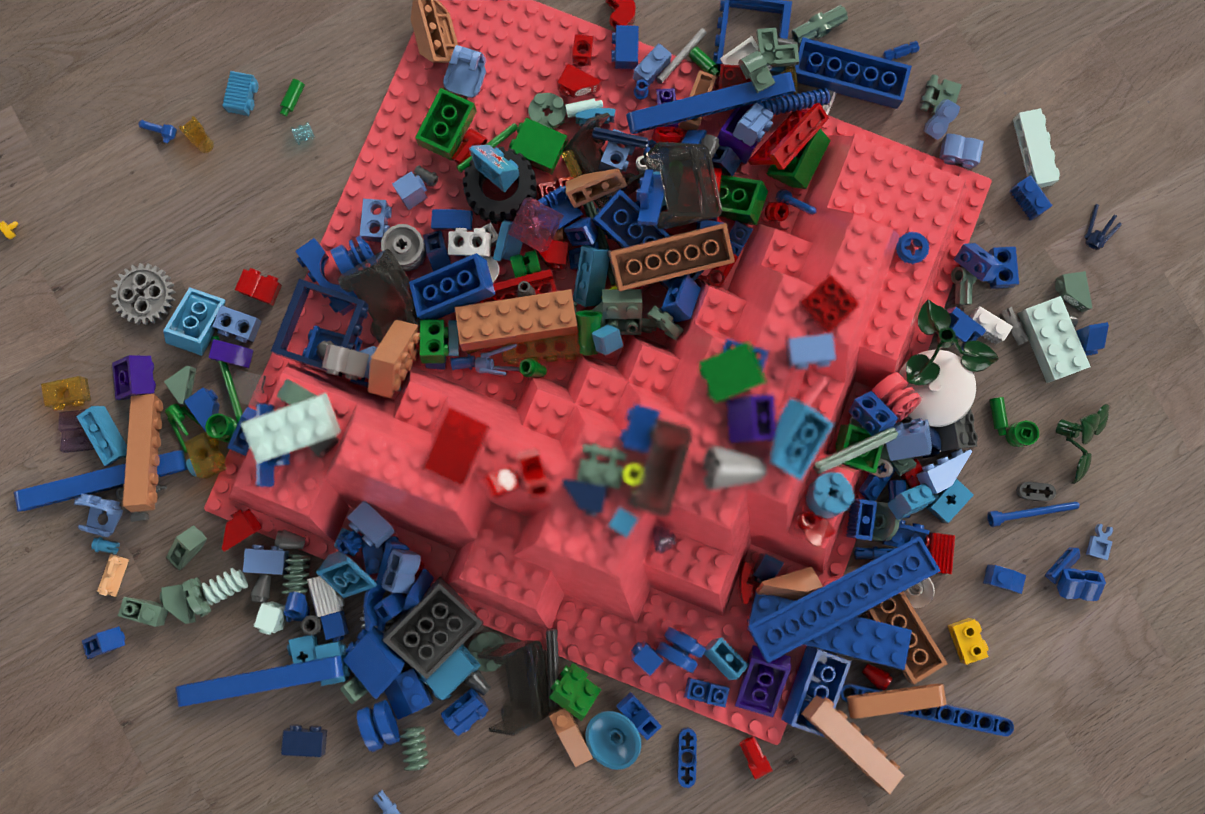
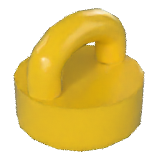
[0,221,18,240]

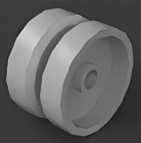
[381,224,427,271]

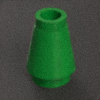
[519,358,547,377]

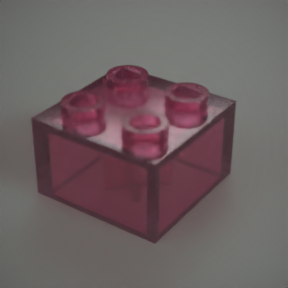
[508,197,564,252]

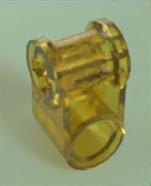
[178,115,214,153]

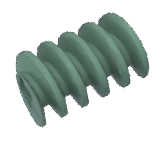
[282,554,311,594]
[400,726,429,771]

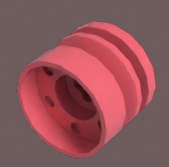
[872,372,922,424]

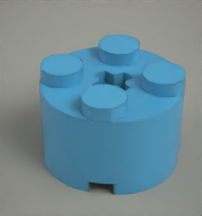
[806,472,854,519]

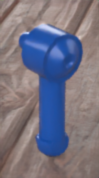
[139,120,177,144]

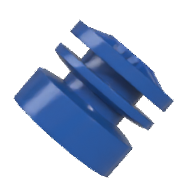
[330,235,379,286]

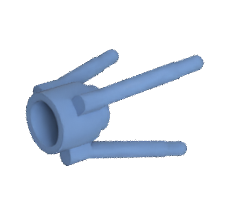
[475,344,519,376]

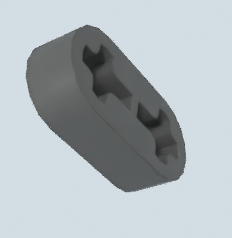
[1016,482,1056,501]

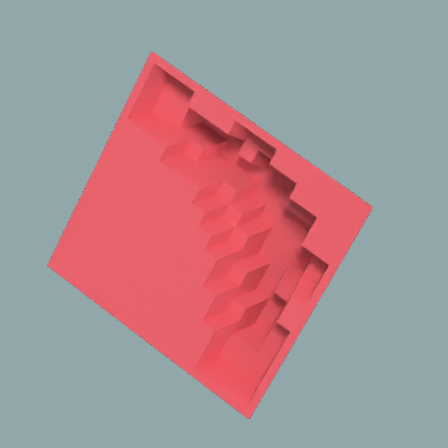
[204,0,992,745]

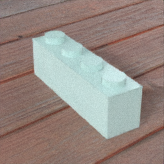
[1013,108,1060,188]

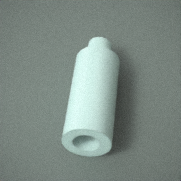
[565,98,603,118]

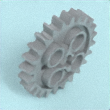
[111,263,176,325]

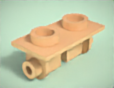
[97,554,129,597]

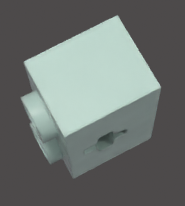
[254,601,286,635]

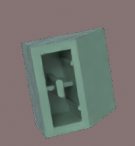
[602,289,642,335]

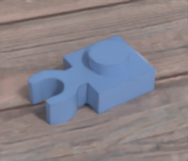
[1086,524,1113,560]

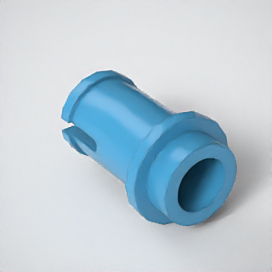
[91,537,120,555]

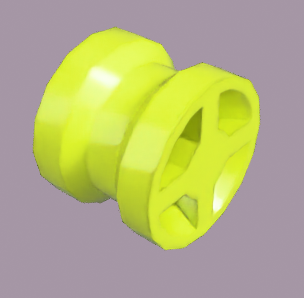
[623,463,645,486]

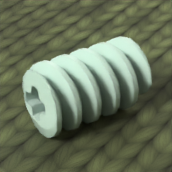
[202,568,248,606]

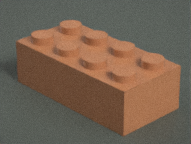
[368,320,420,398]

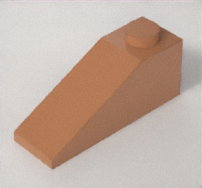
[566,168,627,208]
[756,566,823,600]
[549,707,593,767]

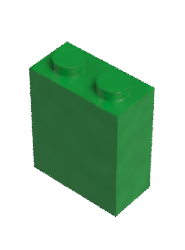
[509,118,568,175]
[699,342,768,403]

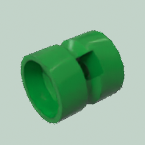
[509,250,541,278]
[205,413,238,443]
[1005,420,1040,447]

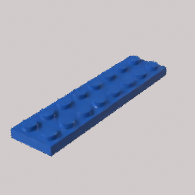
[747,591,912,670]

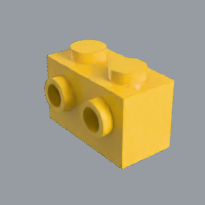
[947,618,988,665]

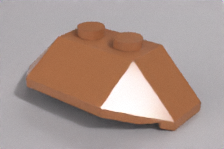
[411,0,458,63]

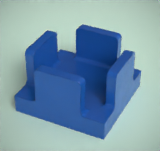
[937,307,986,351]

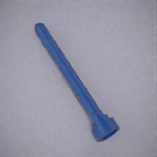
[776,189,816,215]
[987,502,1080,527]

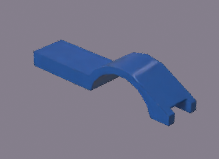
[363,542,407,631]

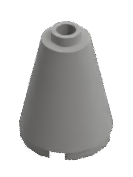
[703,446,767,490]

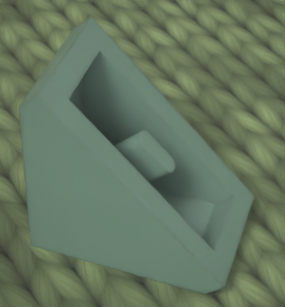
[164,366,196,406]

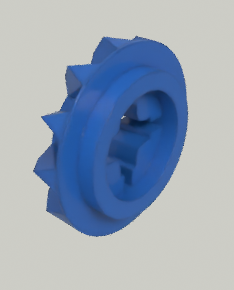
[896,232,929,264]

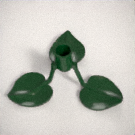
[906,300,998,386]
[1056,404,1109,484]

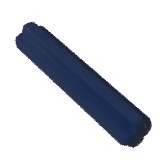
[592,127,648,149]

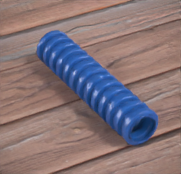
[758,88,830,115]

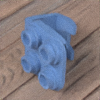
[443,45,486,98]
[74,494,123,537]

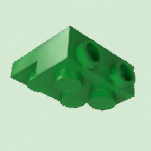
[549,663,602,721]

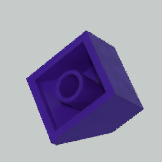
[112,355,156,400]

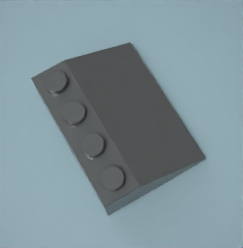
[383,577,483,679]

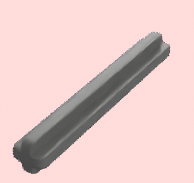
[546,629,559,707]

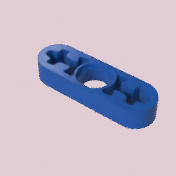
[678,727,697,788]

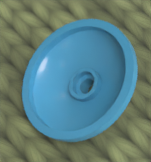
[585,711,641,770]

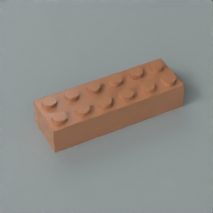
[608,223,735,291]
[455,289,578,351]
[865,591,947,684]

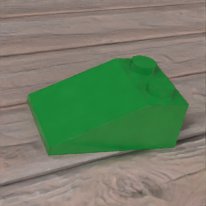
[718,175,768,225]

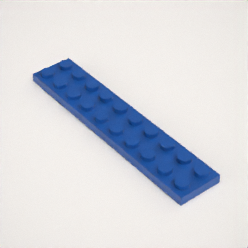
[747,536,941,663]

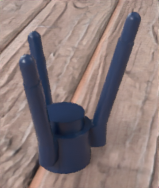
[1084,204,1122,250]

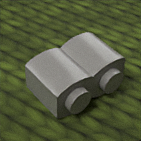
[322,344,369,380]

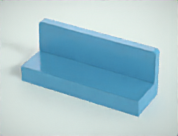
[573,245,611,307]
[76,406,127,466]

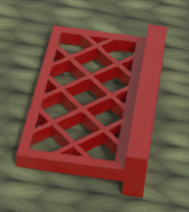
[748,103,829,170]
[480,269,556,303]

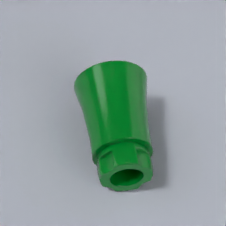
[575,310,603,355]

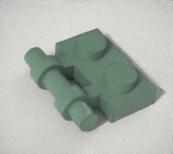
[920,75,962,116]
[577,444,627,489]

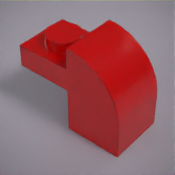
[605,0,636,29]
[516,447,551,500]

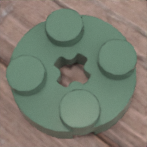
[528,93,566,130]
[647,306,684,340]
[872,502,901,541]
[183,577,211,617]
[468,632,508,672]

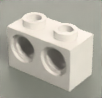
[448,228,492,257]

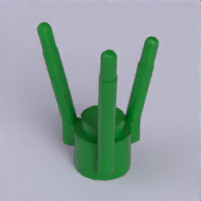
[165,404,202,453]

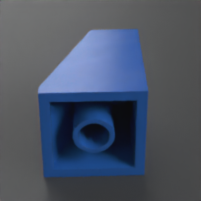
[343,626,405,699]

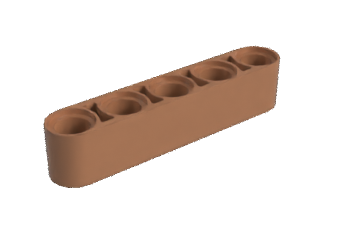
[847,683,947,718]

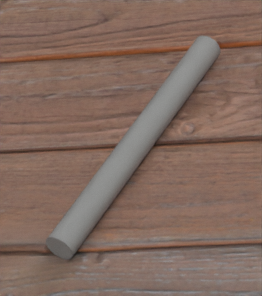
[656,29,706,84]

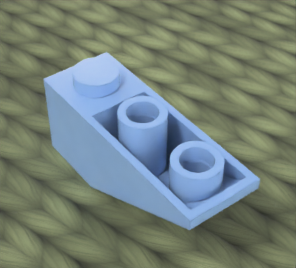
[916,449,972,494]

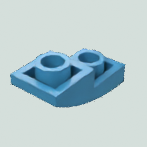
[576,108,616,128]

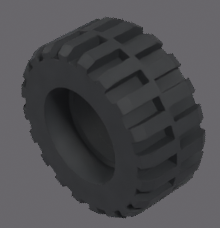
[463,147,537,224]

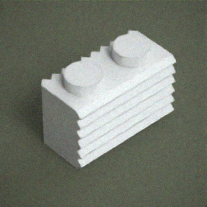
[969,306,1013,345]
[307,576,345,618]

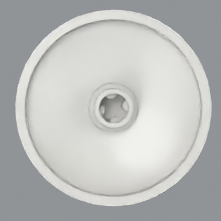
[899,350,976,427]

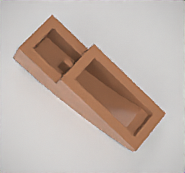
[679,70,717,131]

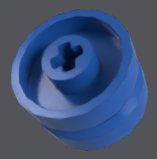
[656,626,707,673]
[357,700,400,752]

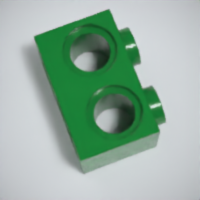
[420,320,449,364]

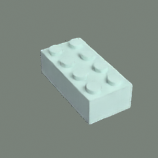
[1018,296,1091,383]
[241,393,341,463]

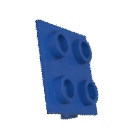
[530,186,583,234]

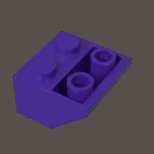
[727,395,776,443]

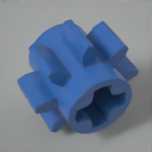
[336,530,362,556]

